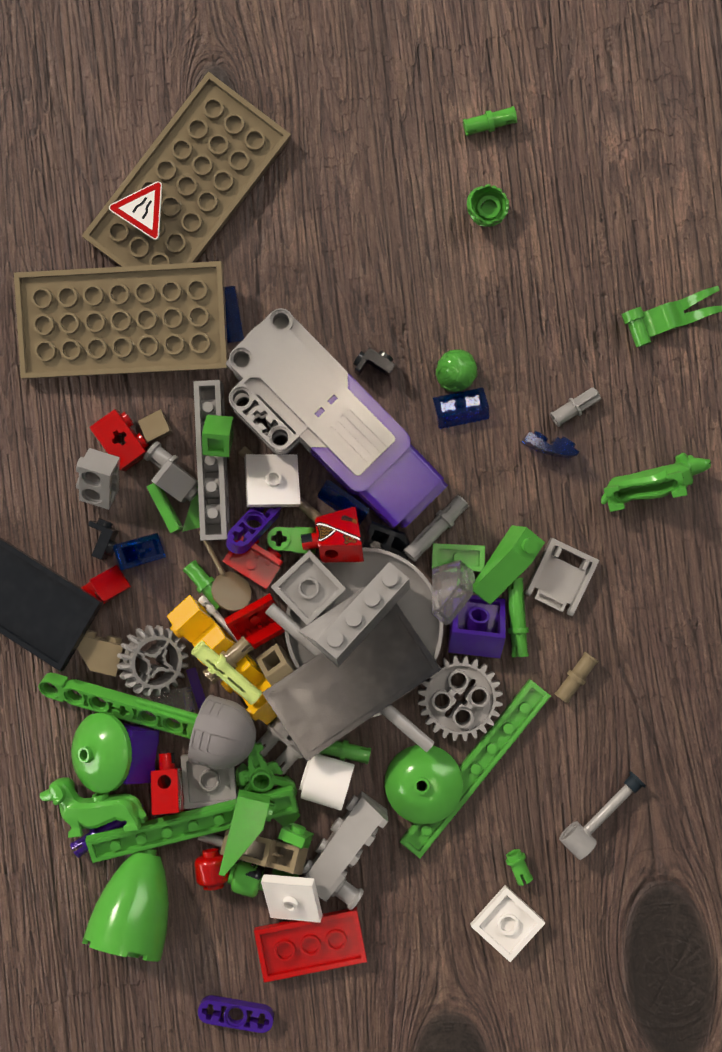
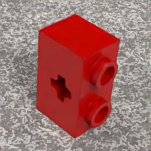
[89,409,149,471]

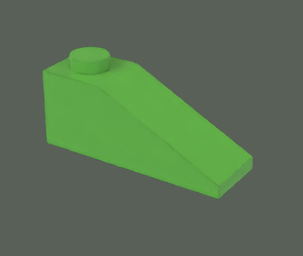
[469,525,545,605]
[219,789,274,876]

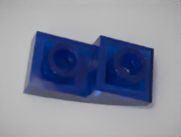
[521,431,580,458]

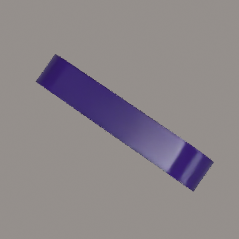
[226,507,281,554]
[198,995,274,1033]

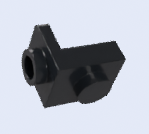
[353,348,395,377]
[88,518,119,560]

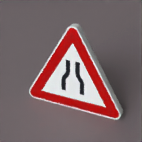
[109,181,162,240]

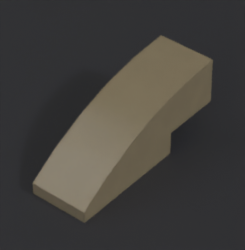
[220,829,309,875]

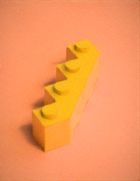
[167,595,277,725]

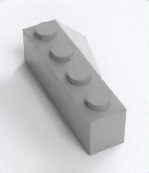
[299,562,410,667]
[301,791,388,902]

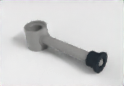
[559,771,646,860]

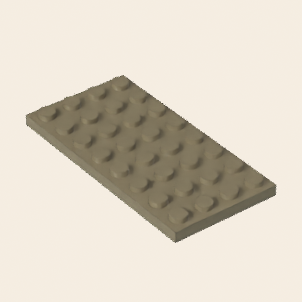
[82,71,292,267]
[14,261,229,379]

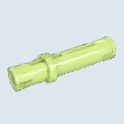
[191,640,262,705]

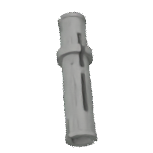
[403,495,469,562]

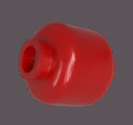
[194,848,230,891]

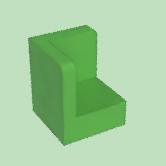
[202,415,233,457]

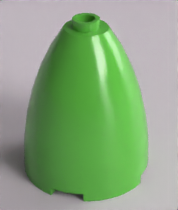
[82,849,169,962]

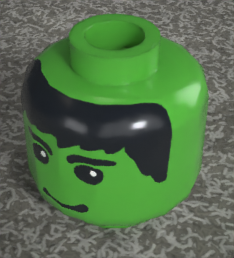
[228,860,265,898]

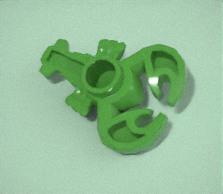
[239,741,297,796]

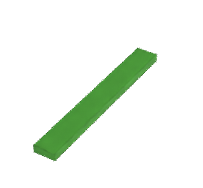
[400,679,551,858]
[85,785,299,863]

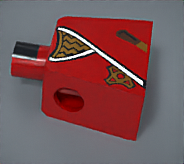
[301,507,364,563]
[151,753,187,815]

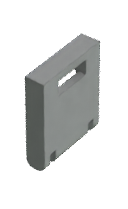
[524,538,599,616]

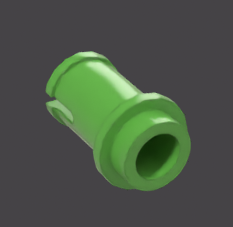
[506,849,533,886]

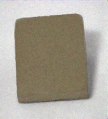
[138,409,173,444]

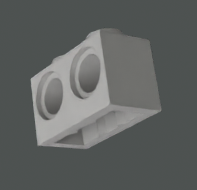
[76,448,120,510]

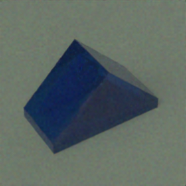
[113,533,166,571]

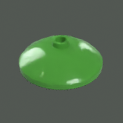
[71,713,132,793]
[385,745,463,824]

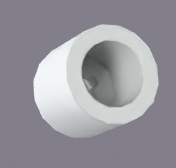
[299,754,355,811]

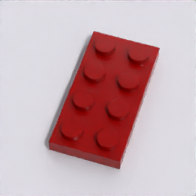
[254,907,367,983]

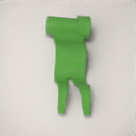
[621,286,722,348]

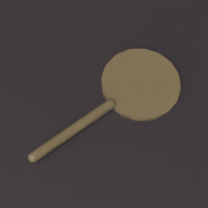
[199,531,252,612]

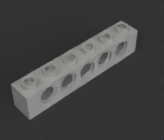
[193,380,230,541]

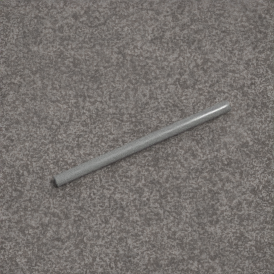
[265,603,435,752]

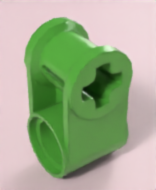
[267,527,316,554]

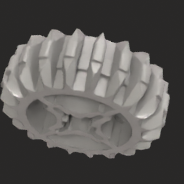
[116,625,189,697]

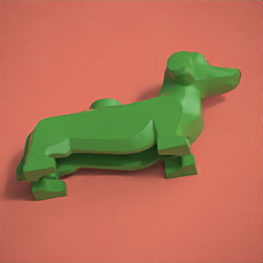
[601,453,711,512]
[40,777,148,838]

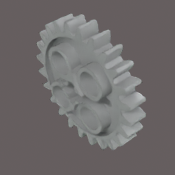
[418,655,503,741]

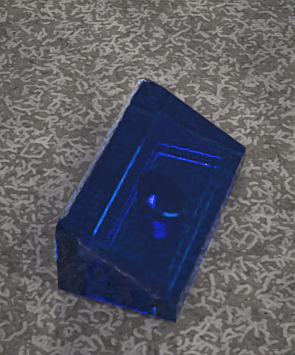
[433,387,489,429]
[318,480,370,525]

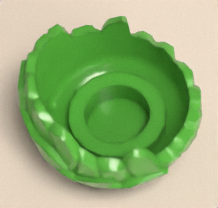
[467,184,509,227]
[435,349,477,392]

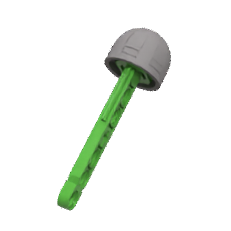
[38,673,256,770]

